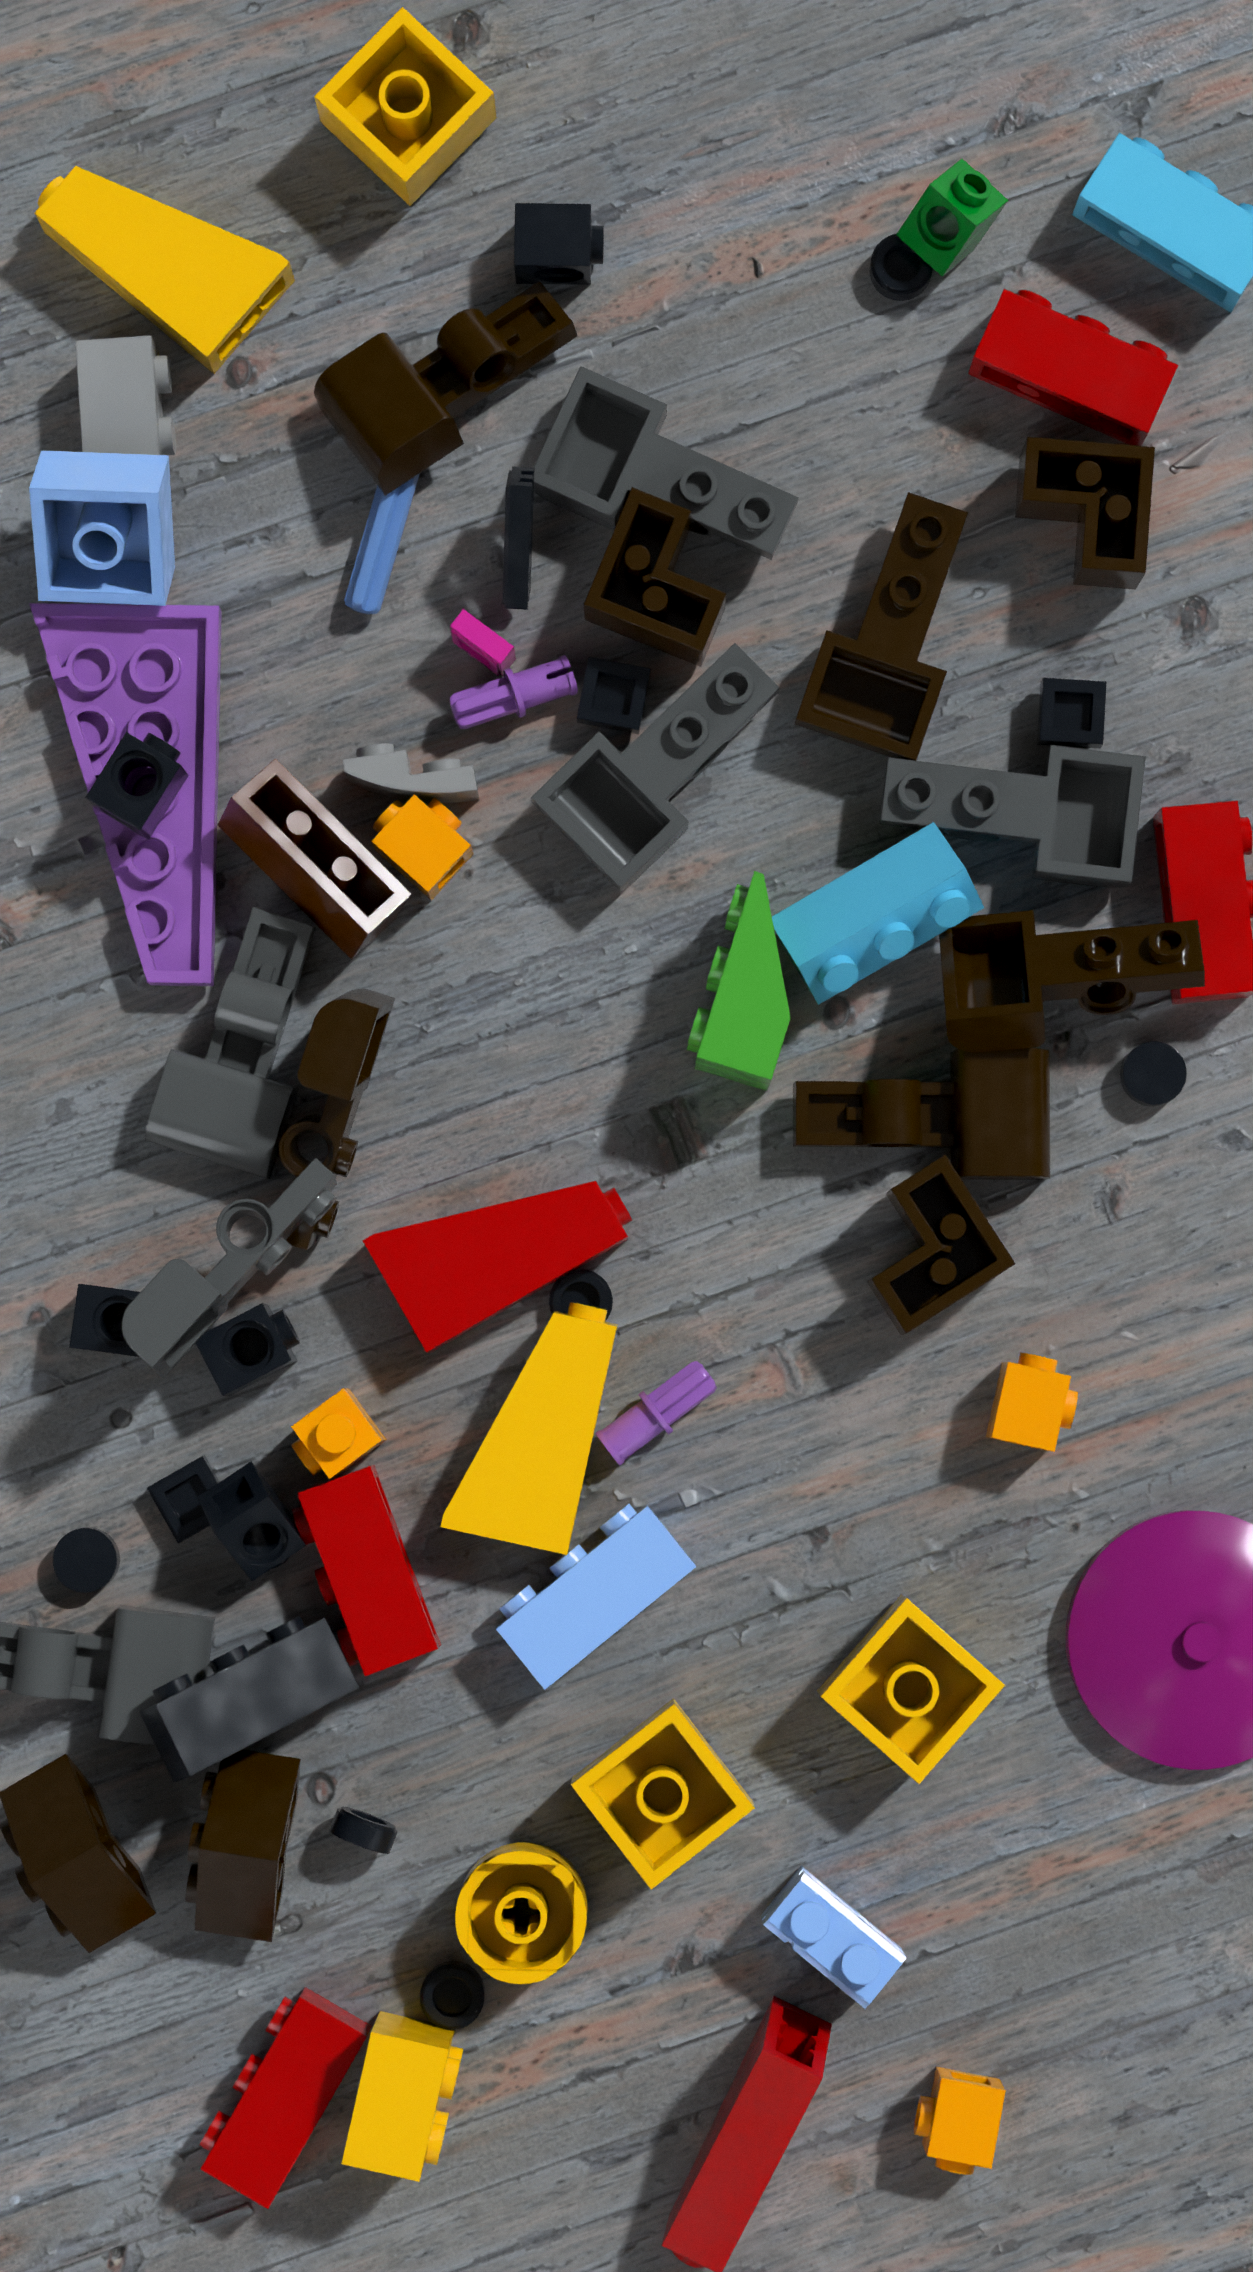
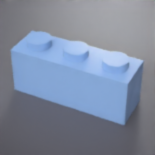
[496,1504,696,1690]

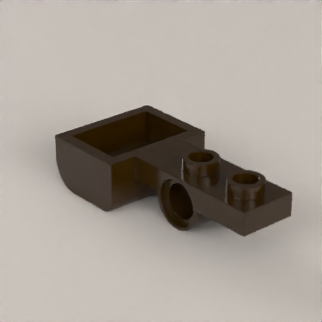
[314,281,578,496]
[795,492,968,761]
[939,910,1205,1053]
[279,989,395,1250]
[793,1048,1050,1180]

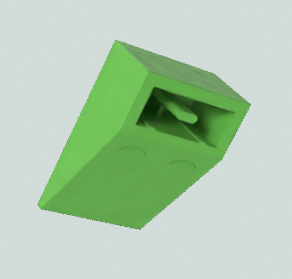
[687,871,791,1091]

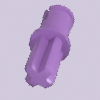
[450,655,578,729]
[595,1361,717,1466]

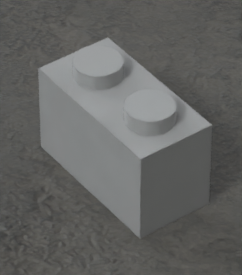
[75,335,176,455]

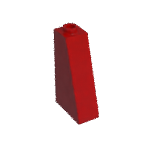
[362,1181,633,1353]
[661,1996,832,2272]

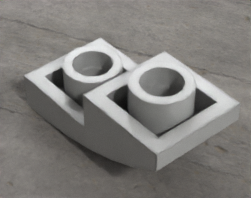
[343,743,479,803]

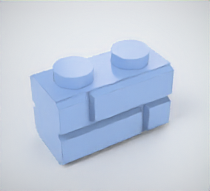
[761,1866,906,2009]

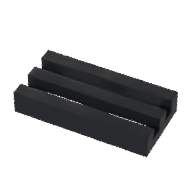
[502,467,535,610]

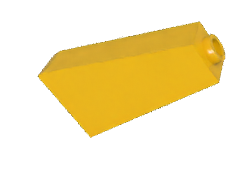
[35,166,295,374]
[440,1302,618,1555]

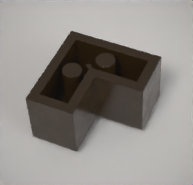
[1015,437,1155,590]
[584,487,727,667]
[867,1155,1015,1335]
[185,1750,301,1942]
[0,1754,157,1953]

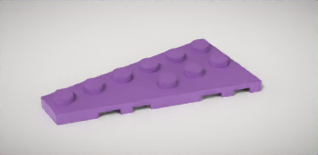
[29,603,222,986]

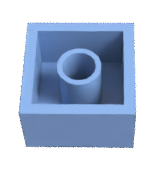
[29,450,175,606]

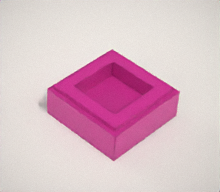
[450,609,516,676]

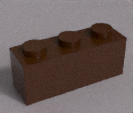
[218,758,411,960]

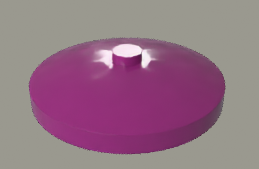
[1066,1510,1253,1770]

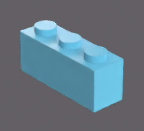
[1072,133,1253,313]
[772,822,984,1005]

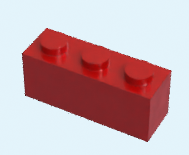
[968,289,1178,446]
[1153,801,1253,1005]
[292,1465,441,1676]
[199,1987,372,2209]

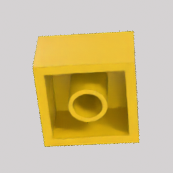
[314,7,497,206]
[817,1594,1005,1784]
[571,1698,755,1890]
[341,2011,463,2182]

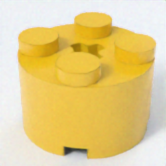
[455,1842,588,1984]

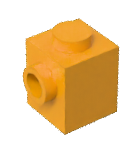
[371,794,474,901]
[986,1352,1078,1452]
[291,1388,387,1479]
[914,2067,1006,2175]

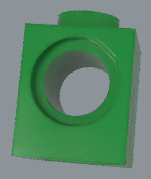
[896,159,1008,277]

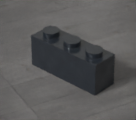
[139,1616,359,1782]

